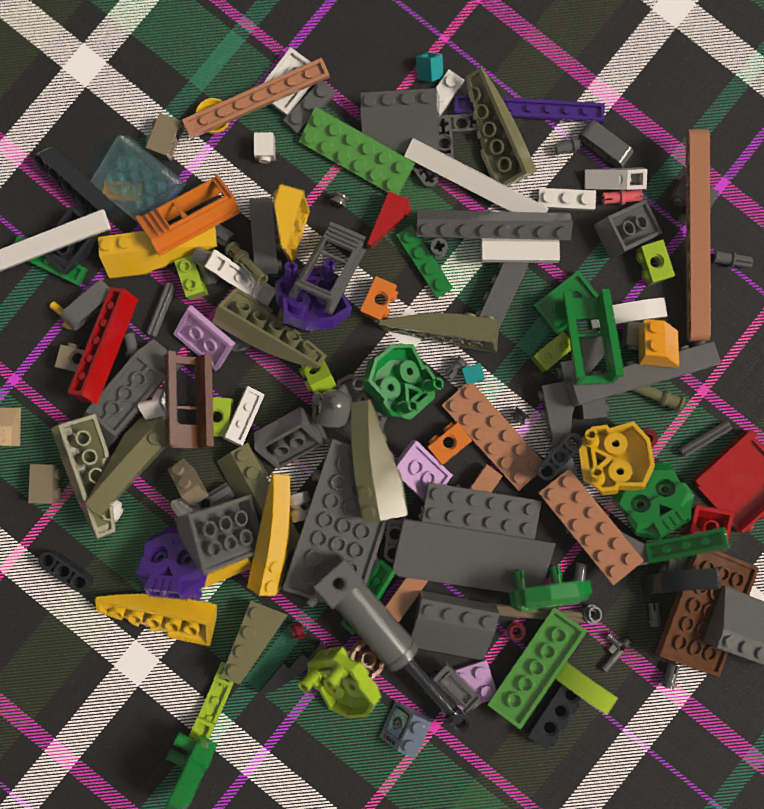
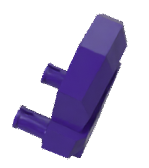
[275,259,352,331]
[135,527,208,601]

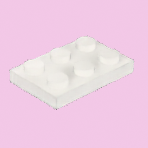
[263,47,311,116]

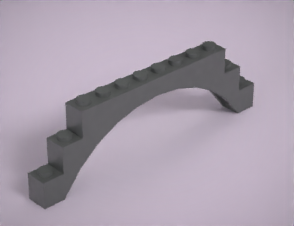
[537,336,649,566]

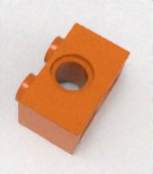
[360,276,398,322]
[427,422,472,465]

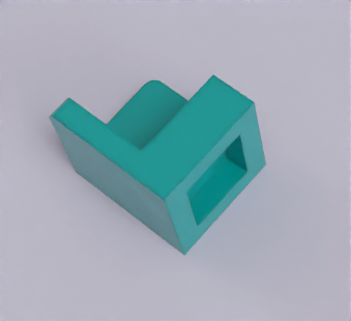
[416,52,443,82]

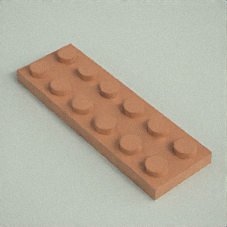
[441,383,546,491]
[538,468,644,585]

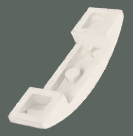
[204,250,275,306]
[590,298,667,329]

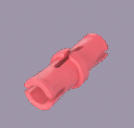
[602,189,643,205]

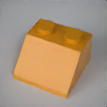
[638,319,679,368]

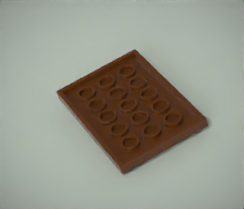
[655,551,759,677]

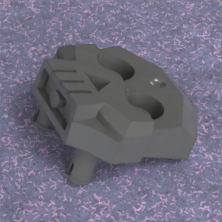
[312,374,387,445]

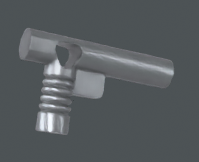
[601,632,632,672]

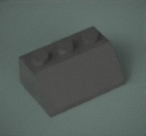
[254,407,325,469]

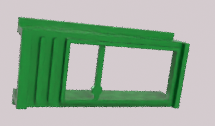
[563,289,624,385]

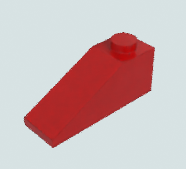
[367,191,412,249]

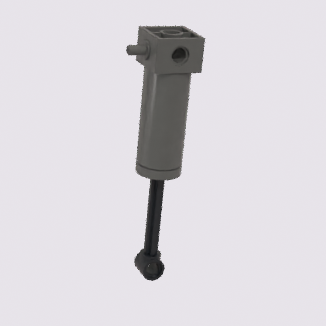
[307,554,471,734]

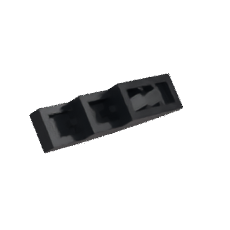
[258,641,328,697]

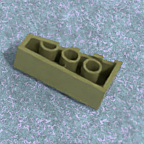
[221,601,288,684]

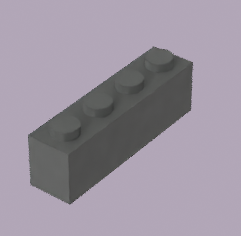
[249,198,283,278]
[475,262,529,328]

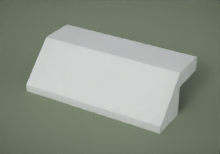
[480,238,560,263]

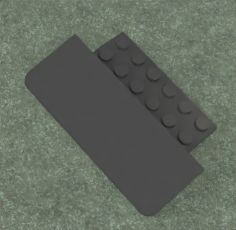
[393,482,555,593]

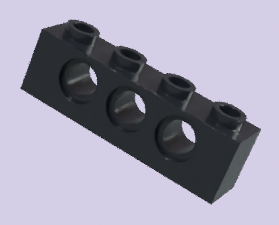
[525,681,581,750]

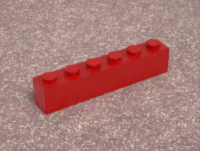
[67,287,139,404]

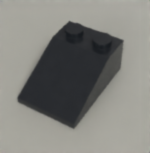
[44,205,110,275]

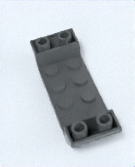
[83,339,183,451]

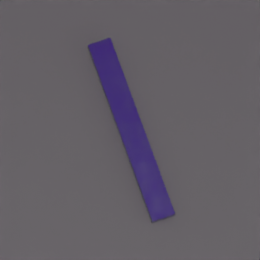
[453,94,605,124]

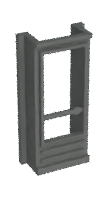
[288,222,366,315]

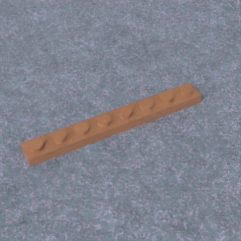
[182,58,330,139]

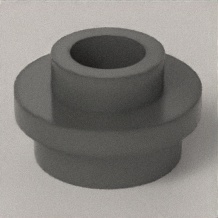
[583,605,602,624]

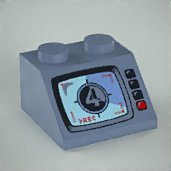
[379,700,432,759]

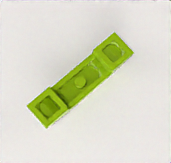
[189,661,234,739]
[555,662,618,715]

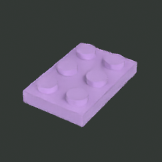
[173,306,235,371]
[395,439,453,502]
[431,659,497,716]

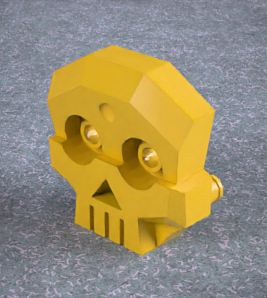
[578,421,655,495]

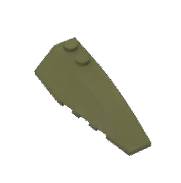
[466,67,537,186]
[212,288,327,369]
[379,313,499,353]
[351,400,408,523]
[51,414,116,539]
[85,415,180,517]
[217,443,300,552]

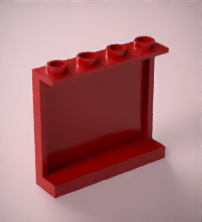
[689,429,764,533]

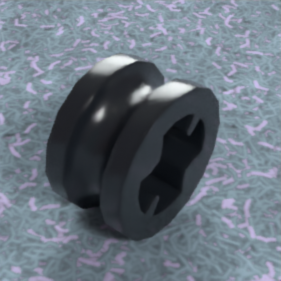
[510,407,529,425]

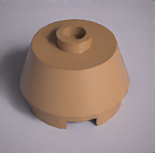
[348,640,384,679]

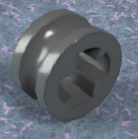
[330,191,349,208]

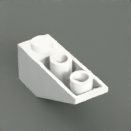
[585,167,647,190]

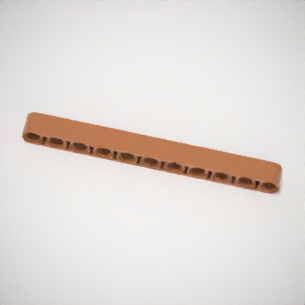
[685,129,711,342]
[385,464,502,622]

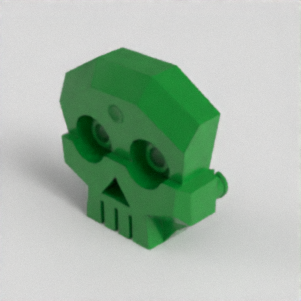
[362,344,444,422]
[612,463,694,541]
[509,566,592,611]
[164,732,218,809]

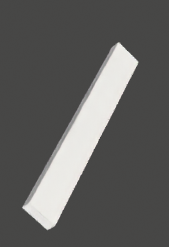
[404,138,548,213]
[0,210,111,272]

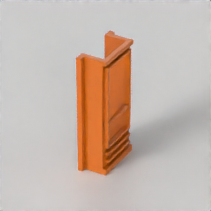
[136,174,241,257]

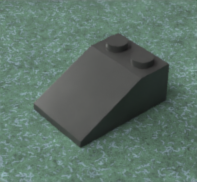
[593,199,663,259]

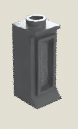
[432,661,481,712]

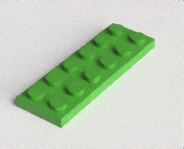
[299,107,415,195]
[488,607,587,730]

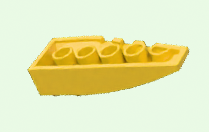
[98,227,217,279]
[247,473,290,596]
[95,594,217,646]

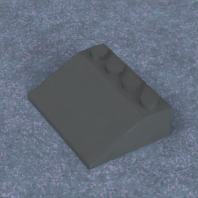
[361,88,440,154]
[175,494,260,575]
[703,586,764,665]
[410,590,500,660]

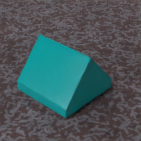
[462,363,485,385]

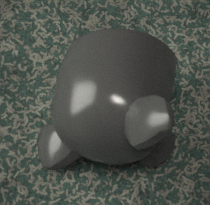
[312,384,351,428]

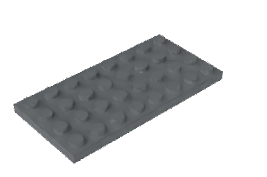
[282,439,397,604]

